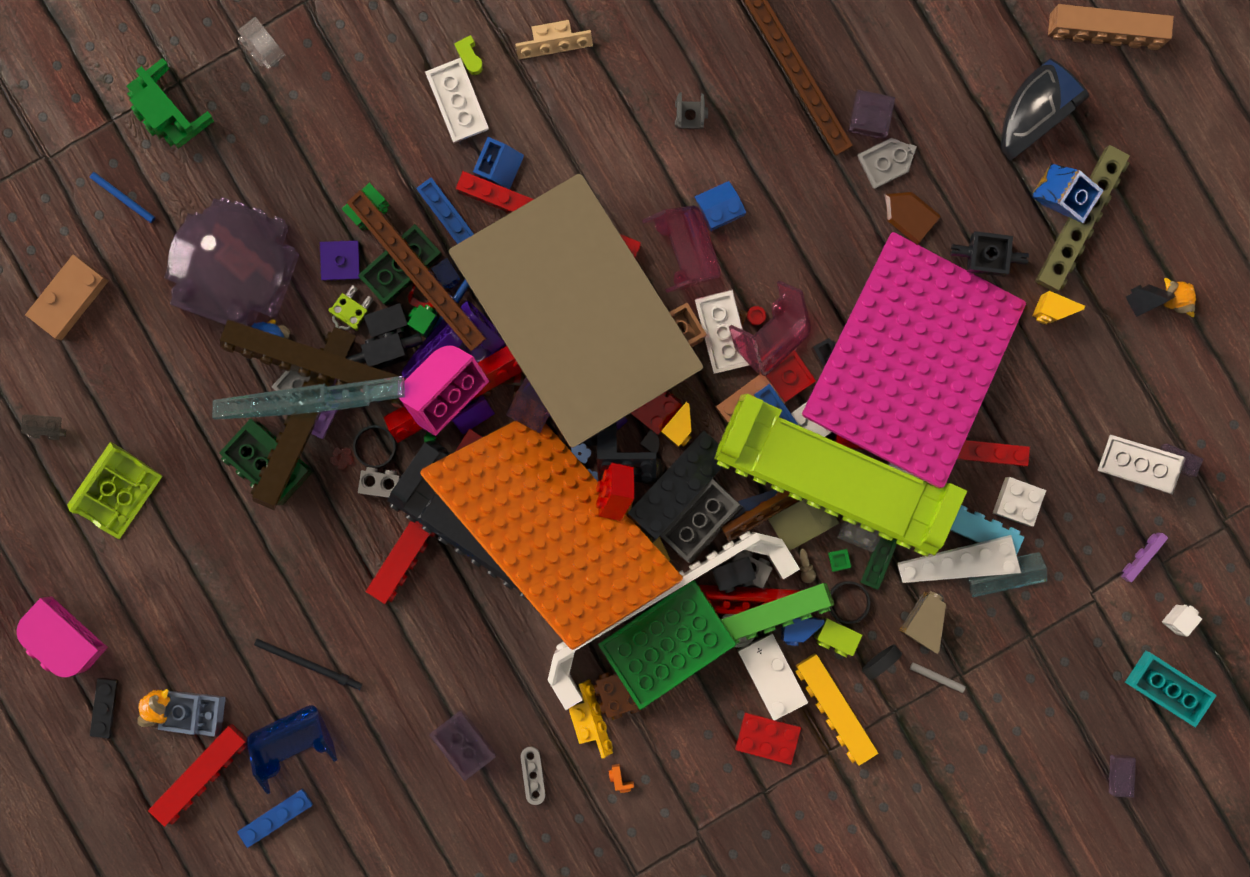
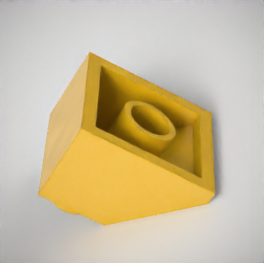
[1032,291,1085,325]
[660,402,692,447]

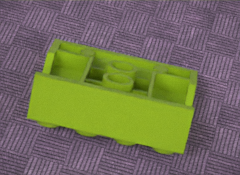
[67,442,162,539]

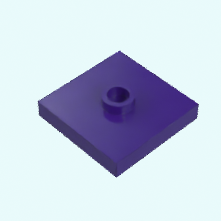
[320,241,360,281]

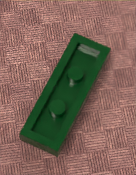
[860,536,897,590]

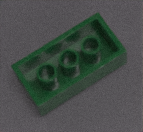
[358,224,443,306]

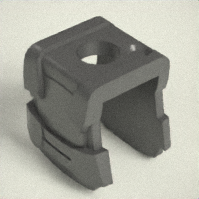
[675,92,708,129]

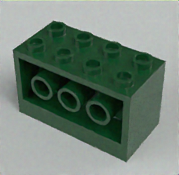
[219,418,314,505]

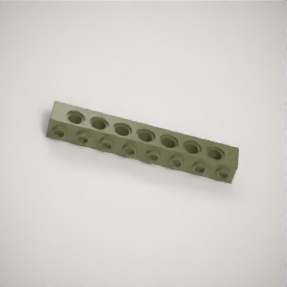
[1035,145,1130,292]

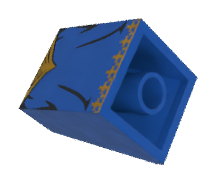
[1031,163,1104,223]

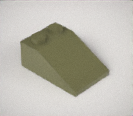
[768,498,839,551]

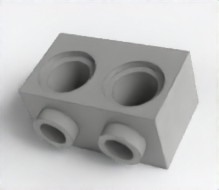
[358,467,401,498]

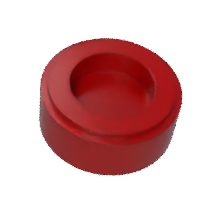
[747,306,766,326]

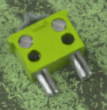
[329,285,373,331]

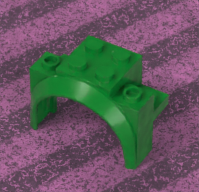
[126,58,214,149]

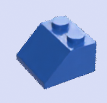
[694,181,746,231]
[781,617,824,646]

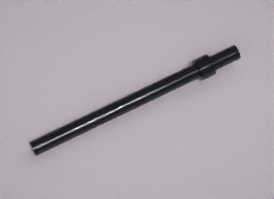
[254,638,363,691]

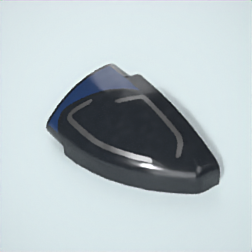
[1001,58,1089,161]

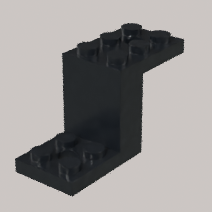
[559,422,656,483]

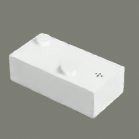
[737,632,808,720]

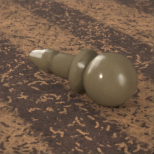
[800,549,816,583]

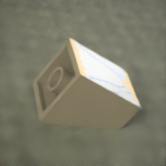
[899,591,946,654]

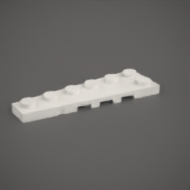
[898,535,1021,583]

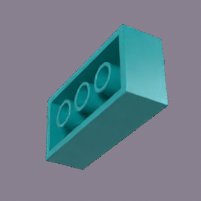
[1125,650,1217,728]

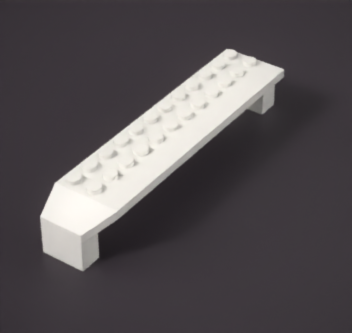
[548,531,800,710]

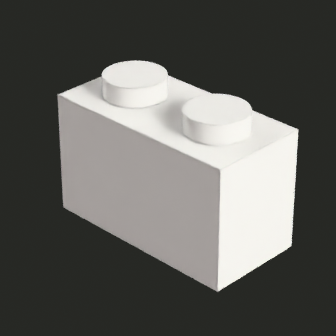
[1162,605,1202,637]

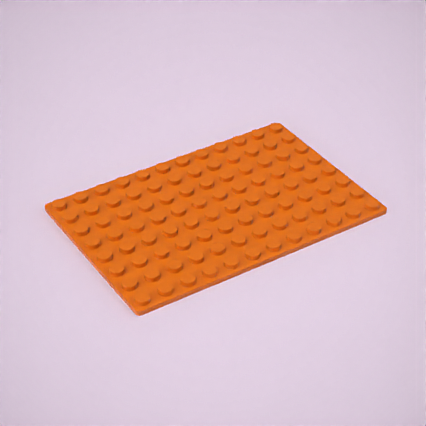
[420,412,683,650]

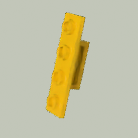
[569,679,613,758]

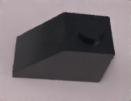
[1126,284,1176,317]

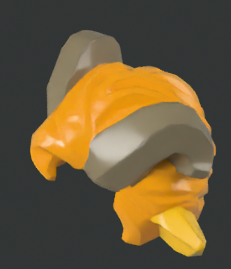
[1163,278,1196,317]
[137,689,171,727]

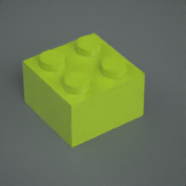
[814,617,862,658]

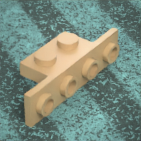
[515,20,593,60]

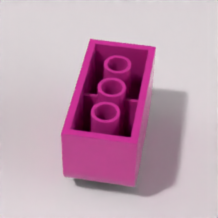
[398,346,489,436]
[17,596,108,677]

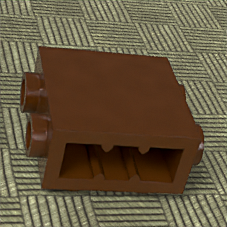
[593,672,642,720]

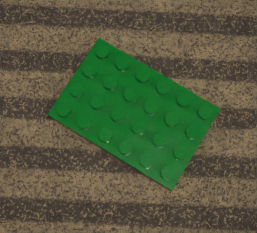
[598,579,737,710]

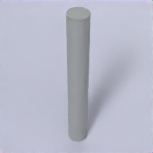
[910,663,966,693]

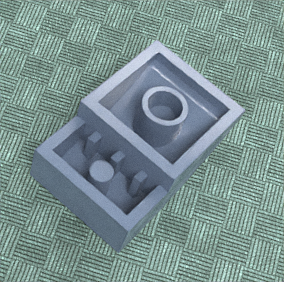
[158,691,226,737]

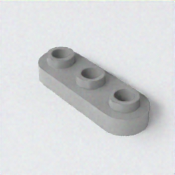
[521,746,546,805]

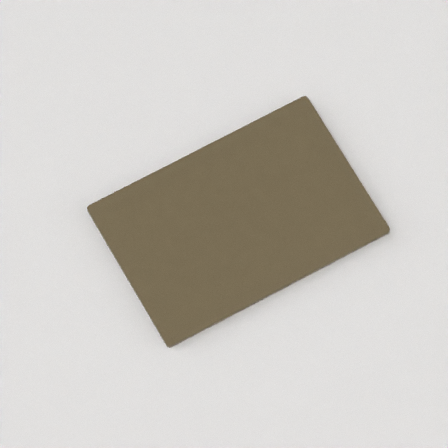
[449,174,703,448]

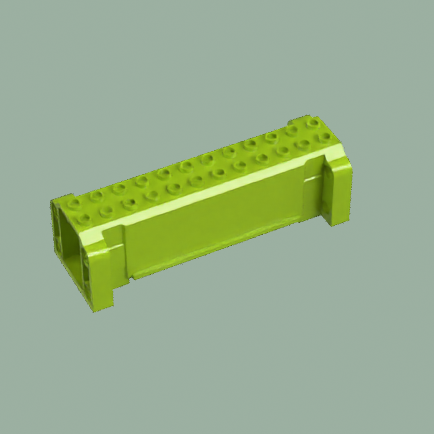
[714,394,967,557]

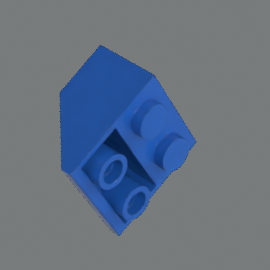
[473,137,524,190]

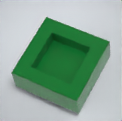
[828,549,851,572]

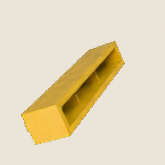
[795,653,879,766]

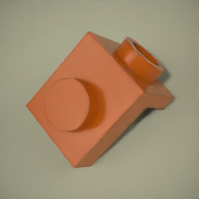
[609,764,634,793]

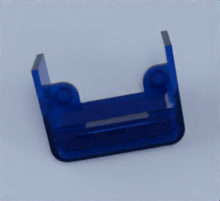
[247,705,337,794]

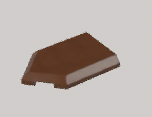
[885,192,941,245]

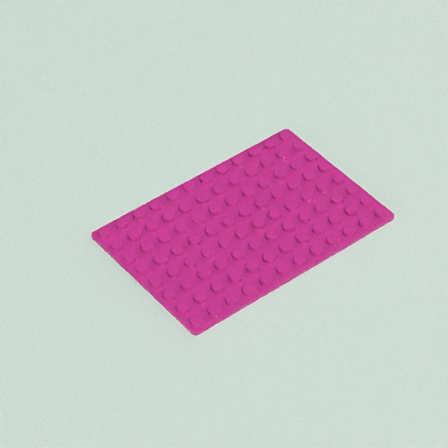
[802,232,1026,489]

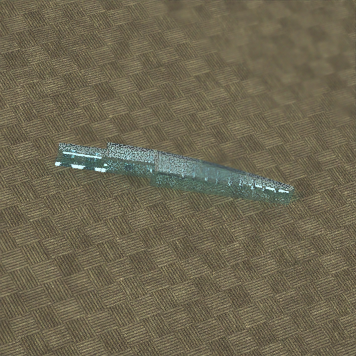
[212,376,405,419]

